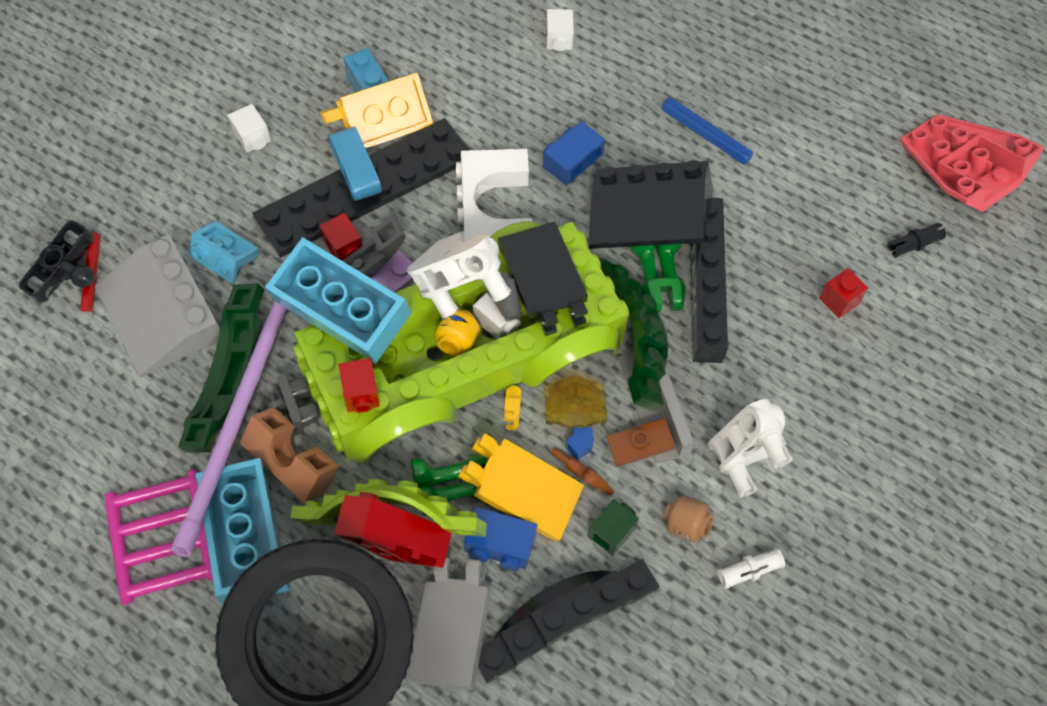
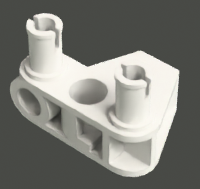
[406,232,511,319]
[708,399,793,498]

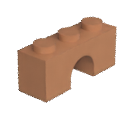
[240,407,339,503]

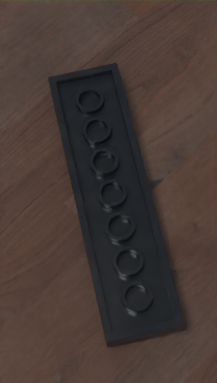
[252,118,470,258]

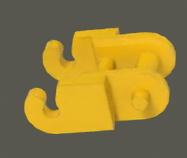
[504,385,521,431]

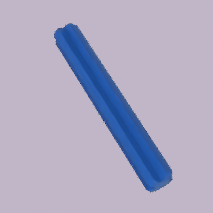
[662,97,753,165]

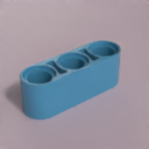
[328,126,382,201]

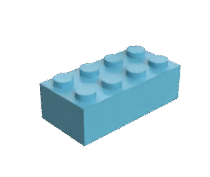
[265,237,412,364]
[195,458,290,606]

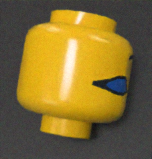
[435,310,480,356]

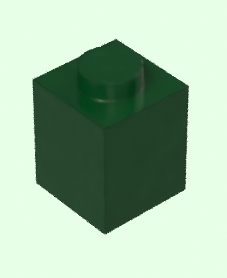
[588,499,639,556]

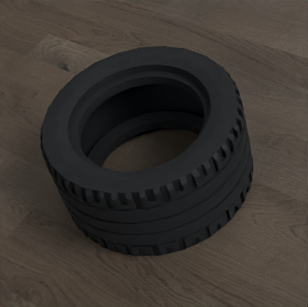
[215,539,414,706]

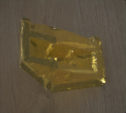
[544,375,607,428]

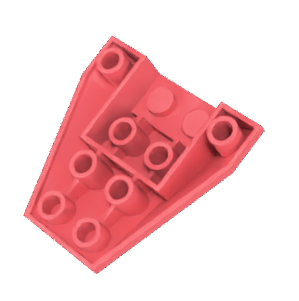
[900,114,1044,212]

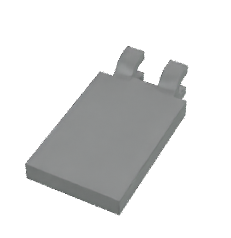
[406,558,491,690]

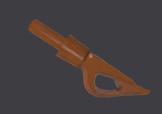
[551,448,615,495]

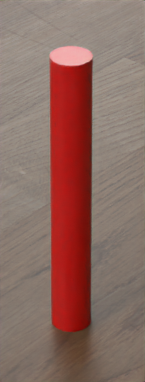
[80,233,101,312]

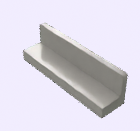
[619,352,695,463]

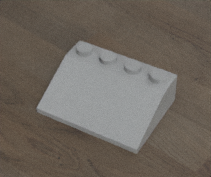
[95,234,220,378]

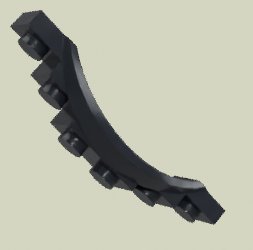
[478,559,660,684]

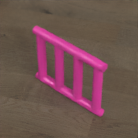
[105,470,213,605]

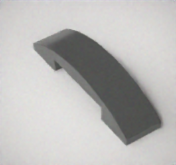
[343,214,406,277]

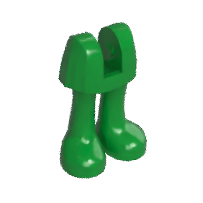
[630,244,686,312]
[411,454,488,516]

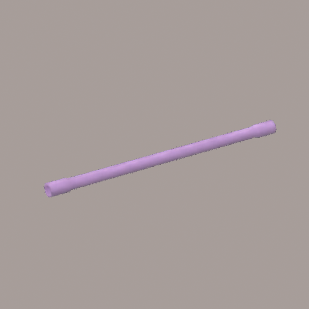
[171,300,287,557]

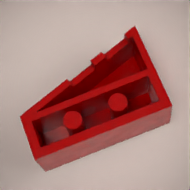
[334,492,452,568]

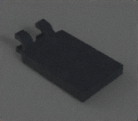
[498,221,588,336]

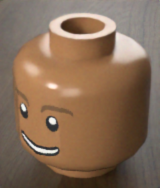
[664,495,714,542]

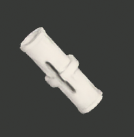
[717,548,785,589]

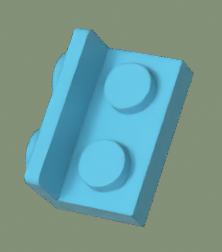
[189,221,259,283]

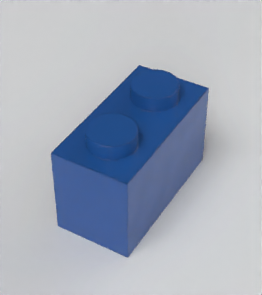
[543,121,605,186]
[464,507,538,571]

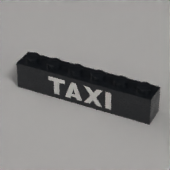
[691,198,728,363]

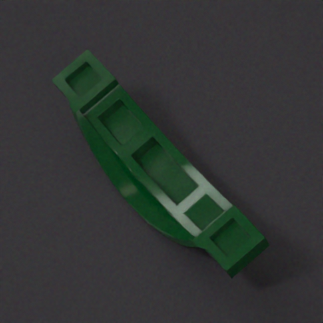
[601,260,668,412]
[178,283,265,453]

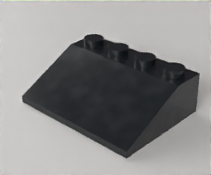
[588,160,713,249]

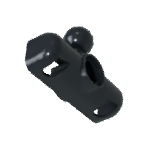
[19,220,95,303]

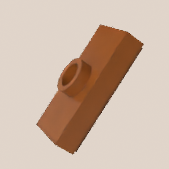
[606,418,675,467]

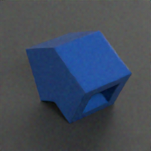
[565,426,593,460]

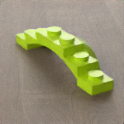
[290,479,487,537]

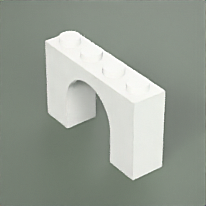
[456,149,532,240]

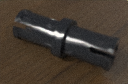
[887,222,946,258]

